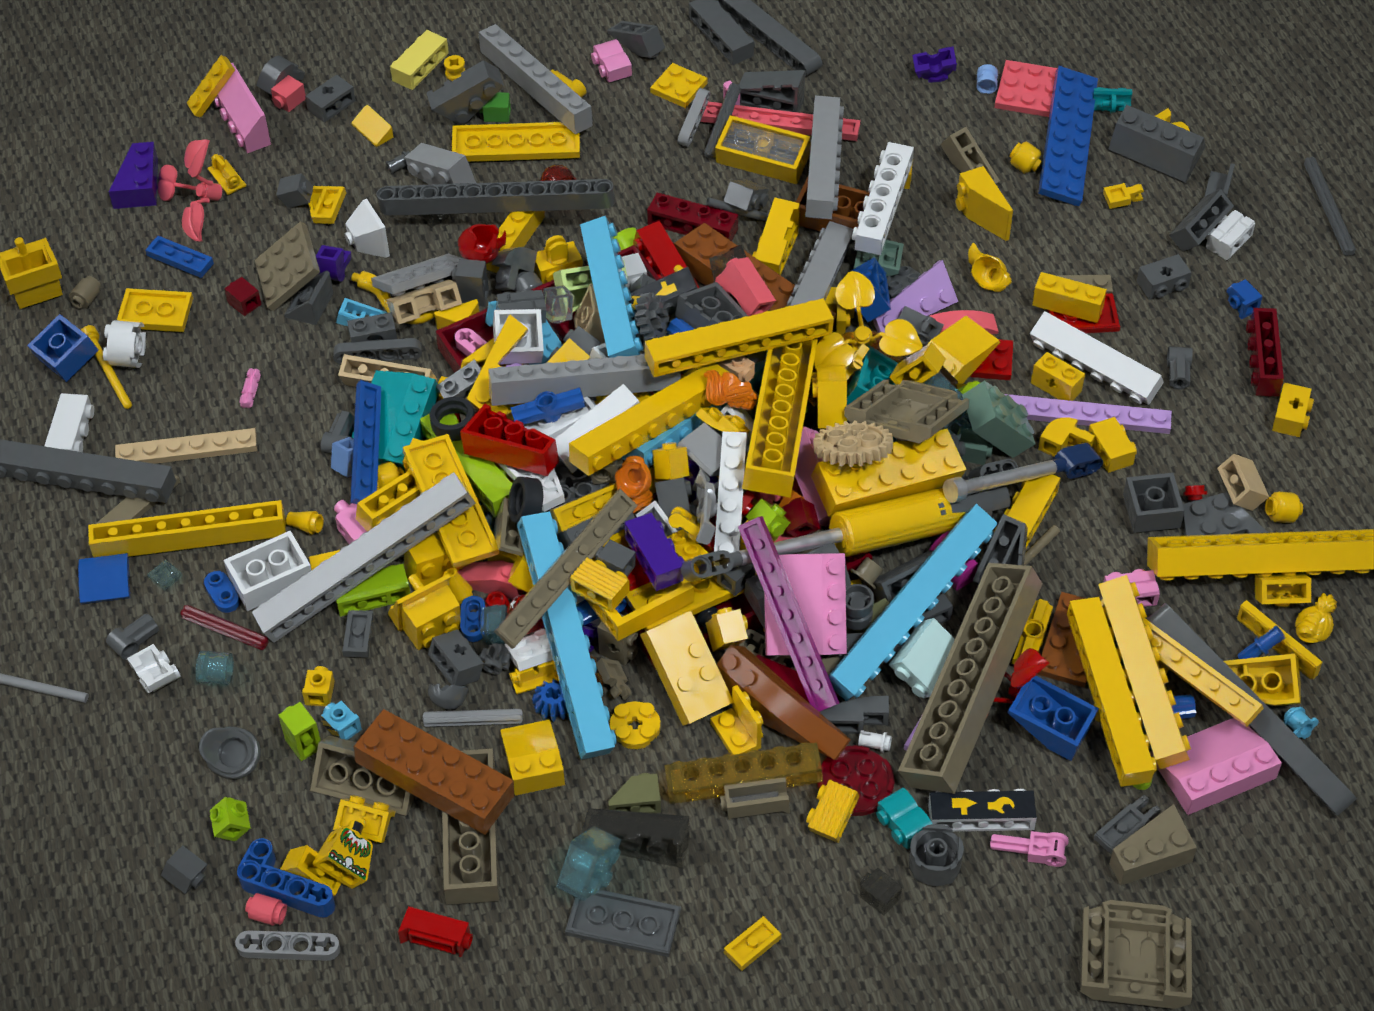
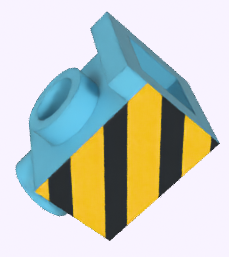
[321,701,362,740]

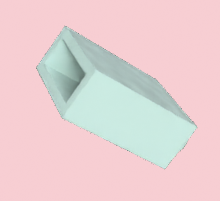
[889,618,955,699]

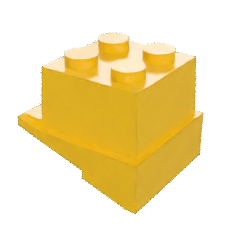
[0,237,63,309]
[388,574,461,650]

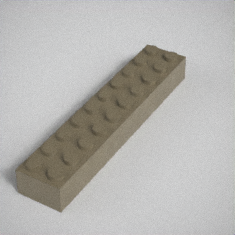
[898,563,1043,794]

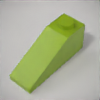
[336,564,410,617]

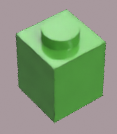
[479,92,511,122]

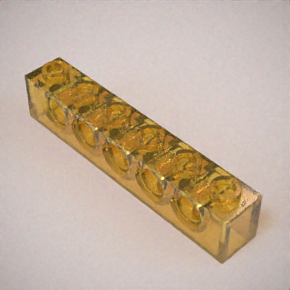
[664,742,823,804]

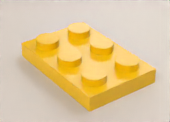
[117,288,193,332]

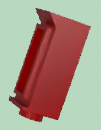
[398,906,473,957]

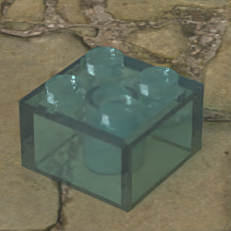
[556,826,621,901]

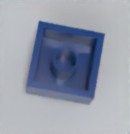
[27,314,98,382]

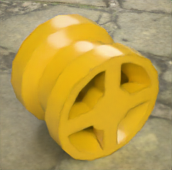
[444,55,465,81]

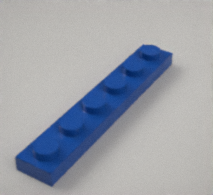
[350,380,382,504]

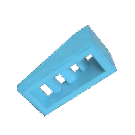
[336,298,387,326]

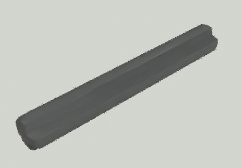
[704,83,741,159]

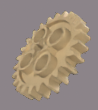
[813,421,893,467]

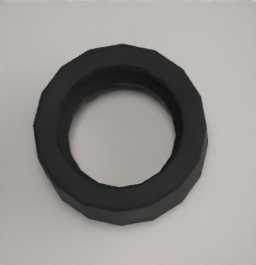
[429,396,475,442]
[508,477,544,523]

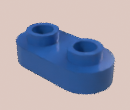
[204,571,240,613]
[460,596,486,642]

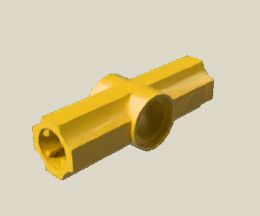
[1012,599,1053,664]

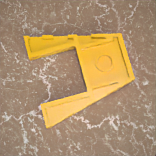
[467,315,568,422]

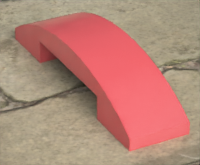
[930,310,999,334]

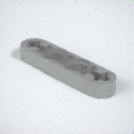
[235,931,340,961]

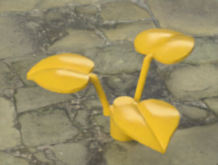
[814,271,923,371]

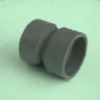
[846,584,874,630]

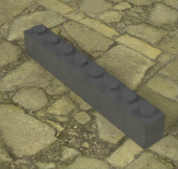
[0,439,176,503]

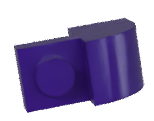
[316,245,351,282]

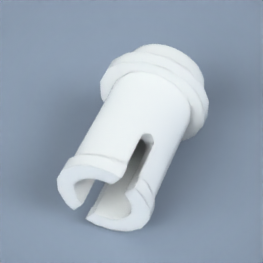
[858,730,892,753]

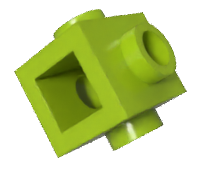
[210,797,251,841]

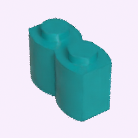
[876,788,933,849]

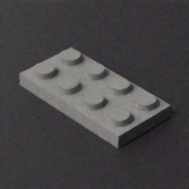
[371,253,463,296]

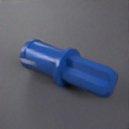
[1237,626,1286,659]

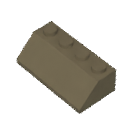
[310,735,415,816]

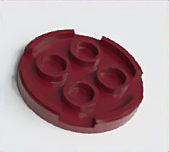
[817,745,895,816]

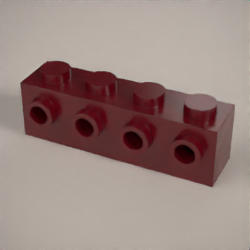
[647,192,738,241]
[1246,308,1284,396]

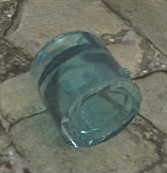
[196,651,234,685]

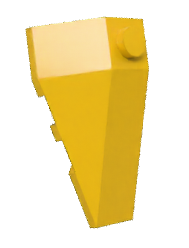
[1224,654,1301,706]

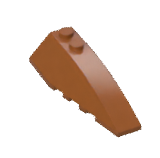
[717,645,851,760]

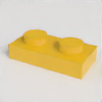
[724,916,782,971]

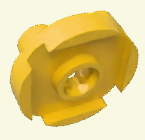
[610,701,660,749]

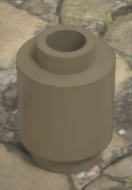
[69,276,101,309]

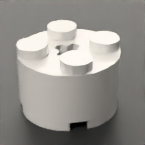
[103,320,146,368]

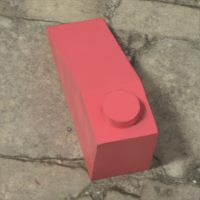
[458,561,523,601]

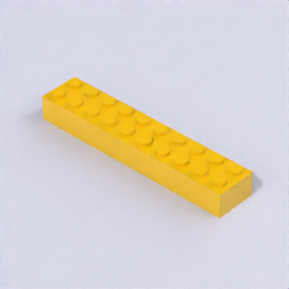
[742,338,818,498]
[1147,529,1374,580]

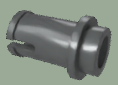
[385,151,410,174]

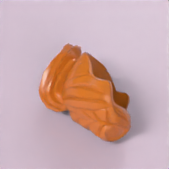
[704,370,758,410]
[615,456,653,513]

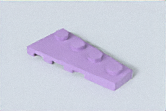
[873,260,958,333]

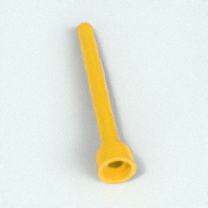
[81,325,132,409]

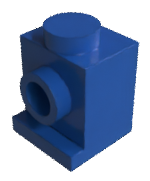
[1227,279,1263,320]

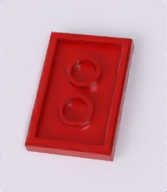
[1047,293,1120,333]

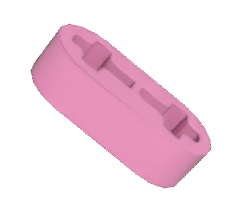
[455,328,487,356]

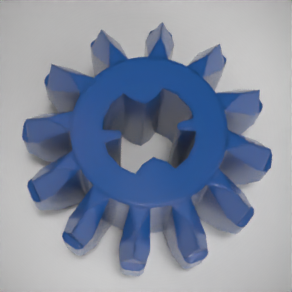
[532,678,568,722]

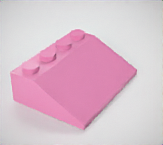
[764,553,847,655]
[1149,718,1282,815]

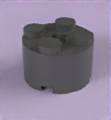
[909,824,964,886]

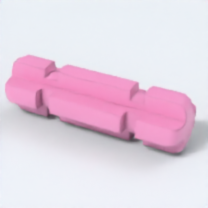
[239,368,261,408]

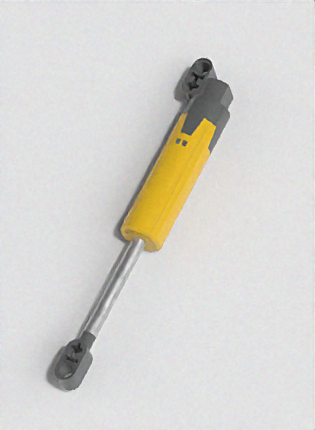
[681,459,1018,582]

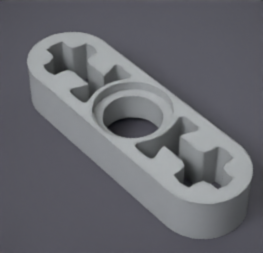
[677,88,711,147]

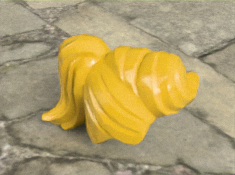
[968,243,1012,292]
[1295,593,1337,643]

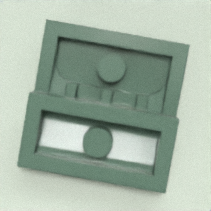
[853,240,904,276]

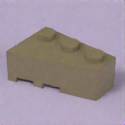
[1109,804,1197,886]

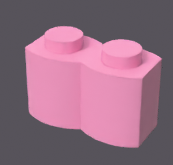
[591,39,632,82]

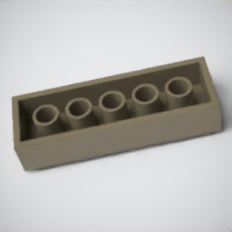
[442,748,499,905]

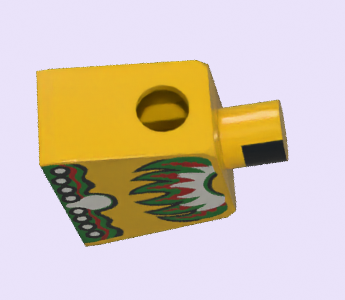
[313,821,373,889]

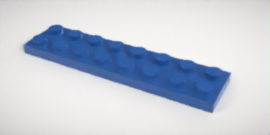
[1038,66,1098,206]

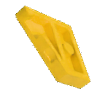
[308,186,346,224]

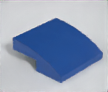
[78,553,130,605]

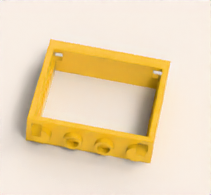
[583,529,695,641]

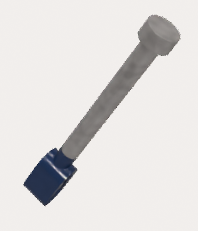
[943,443,1103,503]

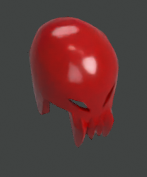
[458,224,506,264]

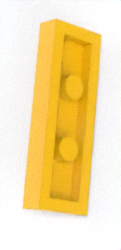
[187,55,235,117]

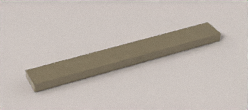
[494,489,638,649]

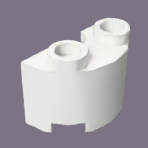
[127,644,181,693]

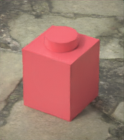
[271,75,306,112]

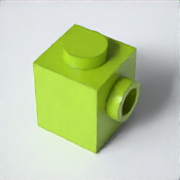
[746,498,790,541]

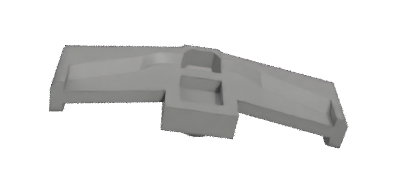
[692,470,718,545]

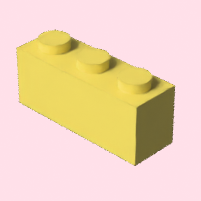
[390,30,449,90]

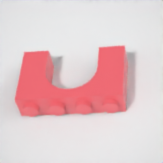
[715,257,776,316]

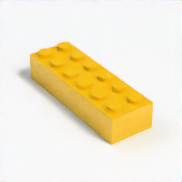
[811,428,966,518]

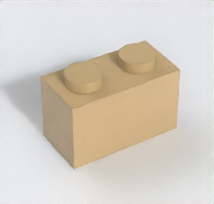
[1217,454,1269,511]

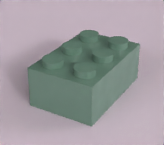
[962,380,1035,458]

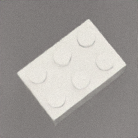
[224,531,312,611]

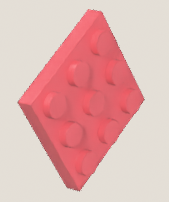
[994,60,1057,117]

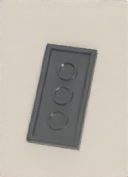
[565,885,681,957]

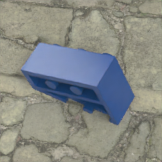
[852,257,891,322]

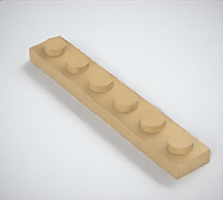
[115,428,257,464]

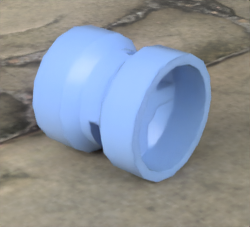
[976,64,998,94]

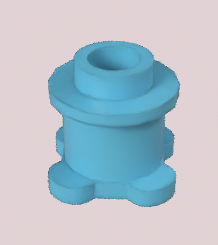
[1284,707,1319,739]

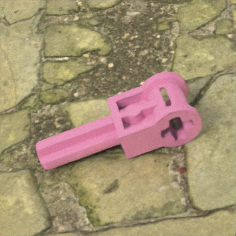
[990,831,1069,867]

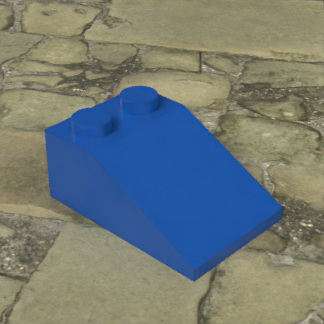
[1008,676,1099,761]

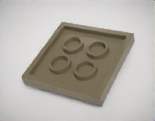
[255,221,320,311]

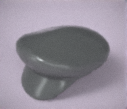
[199,726,261,779]

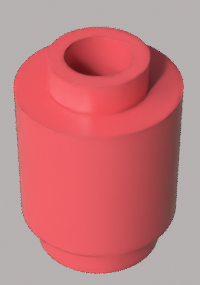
[245,893,287,926]

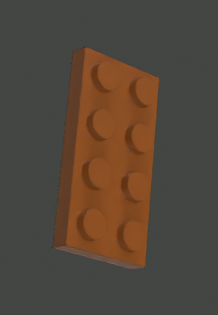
[1037,592,1087,688]

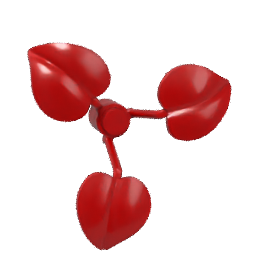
[986,648,1049,718]

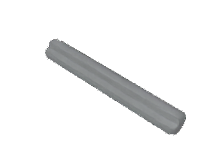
[423,709,523,727]

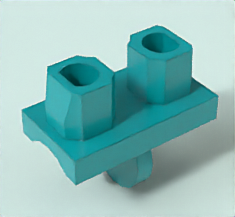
[1093,87,1133,113]

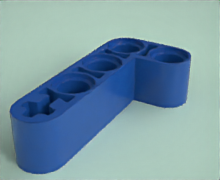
[237,838,336,917]

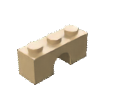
[386,280,462,324]

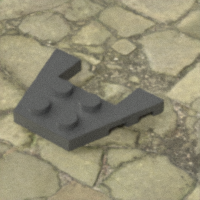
[1182,492,1268,536]

